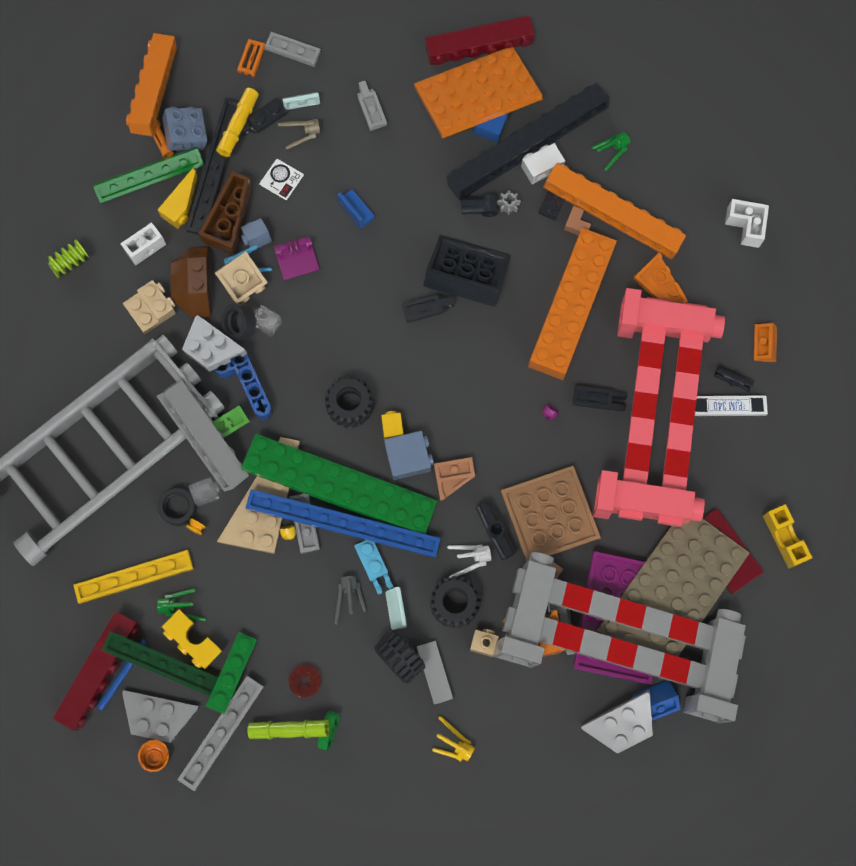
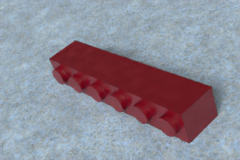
[425,16,535,65]
[52,611,140,731]

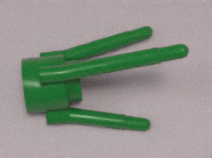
[591,131,630,171]
[157,588,206,621]

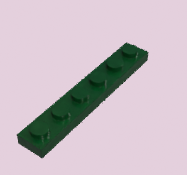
[102,631,218,696]

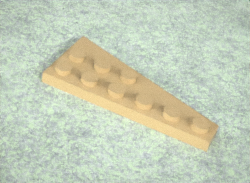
[217,437,300,554]

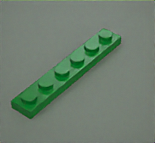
[93,146,204,203]

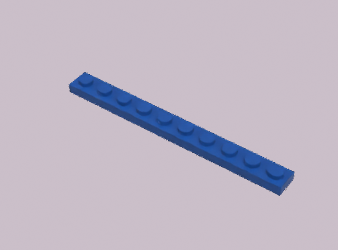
[245,489,440,558]

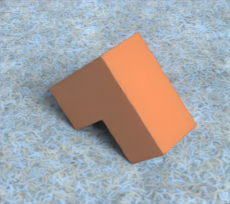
[564,206,591,235]

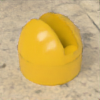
[280,525,296,540]

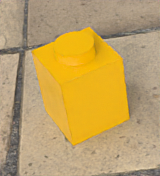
[381,411,403,440]

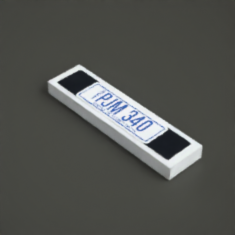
[695,396,768,416]

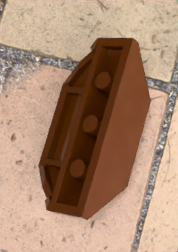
[170,246,211,319]

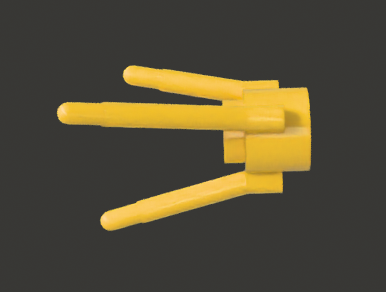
[432,716,475,762]

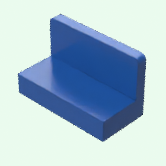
[337,189,375,229]
[632,681,681,721]

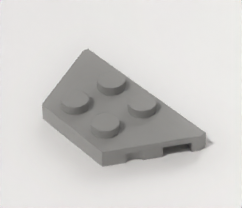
[182,315,247,372]
[122,690,199,743]
[581,690,653,753]

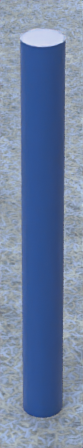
[96,638,149,711]

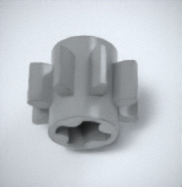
[497,190,521,215]

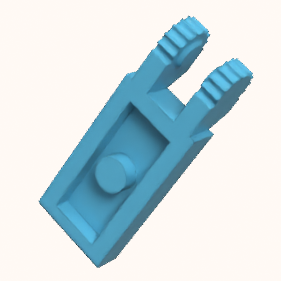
[354,540,393,595]

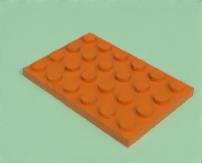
[414,47,542,139]

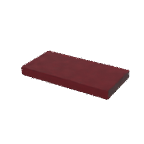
[703,509,763,595]

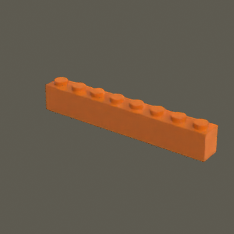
[543,163,686,260]

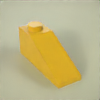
[158,168,198,229]

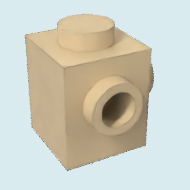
[470,629,499,657]

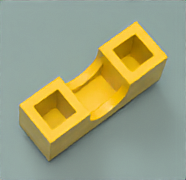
[763,504,812,569]
[162,609,223,669]

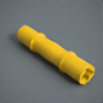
[216,88,259,157]

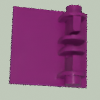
[273,236,320,280]

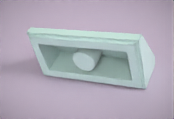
[282,92,320,110]
[385,587,407,630]

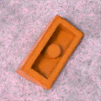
[754,323,777,362]

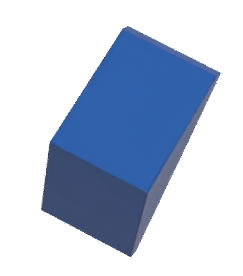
[473,113,508,143]

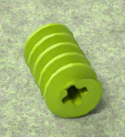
[47,239,89,278]

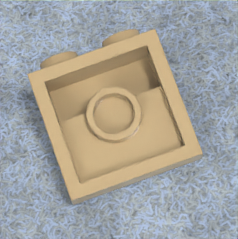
[215,251,268,304]
[123,280,176,335]

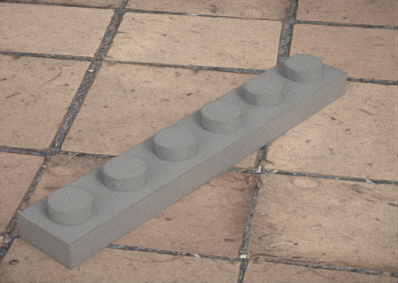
[178,676,264,791]

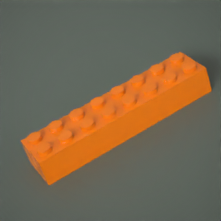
[528,228,617,380]

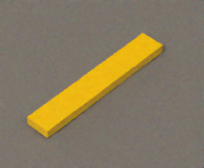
[74,550,194,604]

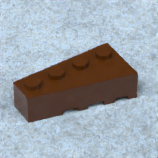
[199,171,252,255]

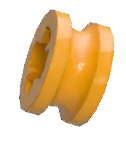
[186,518,206,535]

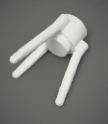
[447,544,491,578]

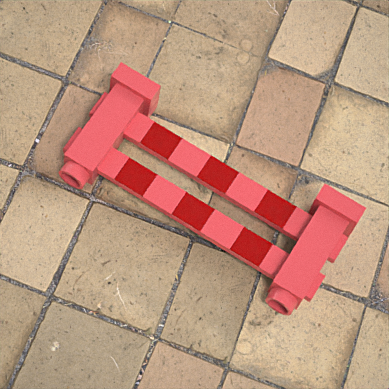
[593,288,725,527]

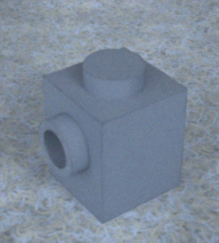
[241,218,272,249]

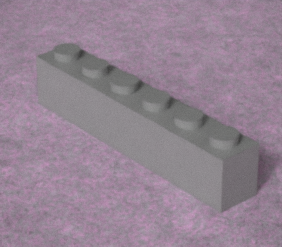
[157,380,249,492]

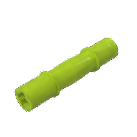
[247,720,330,740]

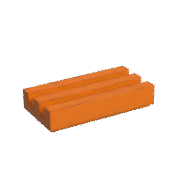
[237,39,265,77]

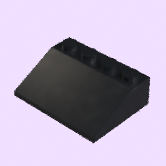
[423,235,511,307]

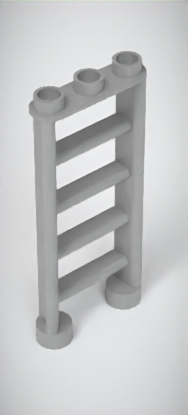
[0,335,225,566]

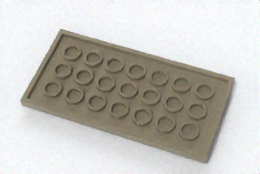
[596,518,749,679]

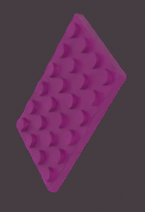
[573,551,653,685]

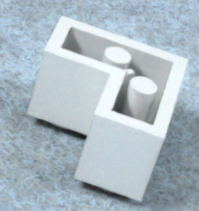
[725,199,769,248]

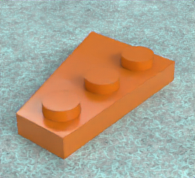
[634,252,688,304]

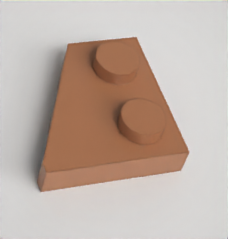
[434,457,475,500]

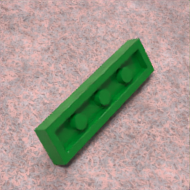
[205,632,257,715]

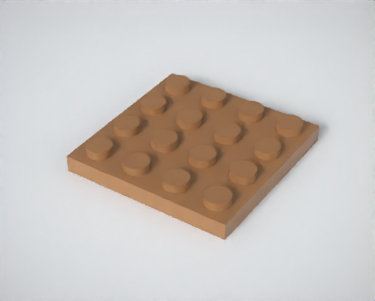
[500,466,601,562]

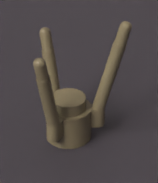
[278,119,320,150]

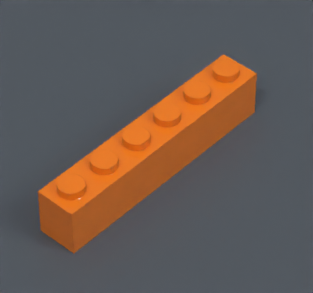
[126,33,177,136]

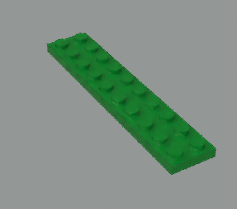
[241,434,437,534]

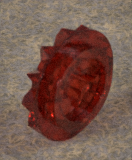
[288,665,320,698]

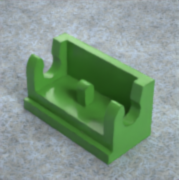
[213,405,249,437]

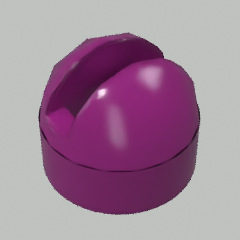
[542,404,559,421]

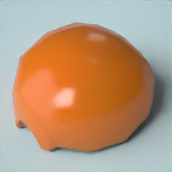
[138,739,169,772]

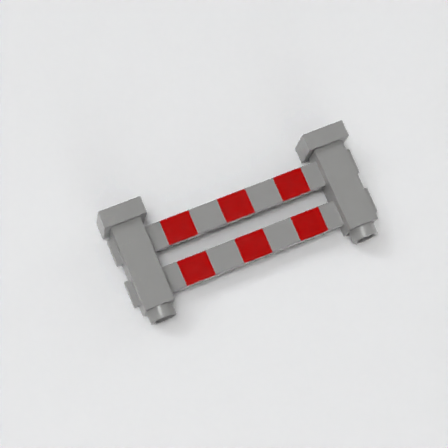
[493,552,746,723]

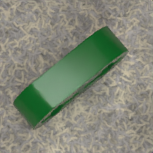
[317,711,340,751]

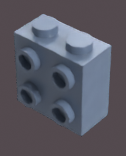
[162,107,207,150]
[384,431,434,480]

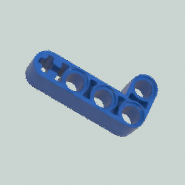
[214,354,272,421]

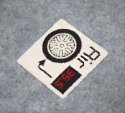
[259,159,304,200]

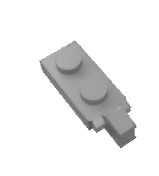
[357,81,387,131]

